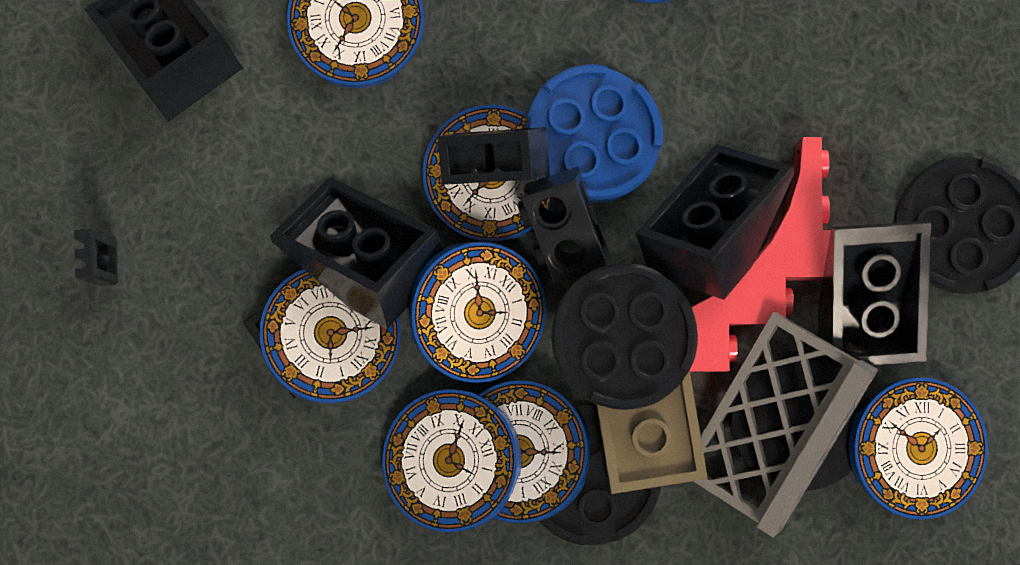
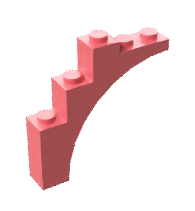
[690,137,831,372]

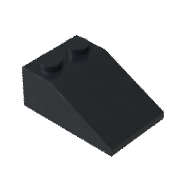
[84,0,243,122]
[636,144,795,300]
[270,177,442,329]
[818,221,931,368]

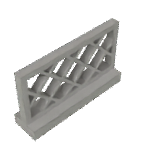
[693,312,878,537]

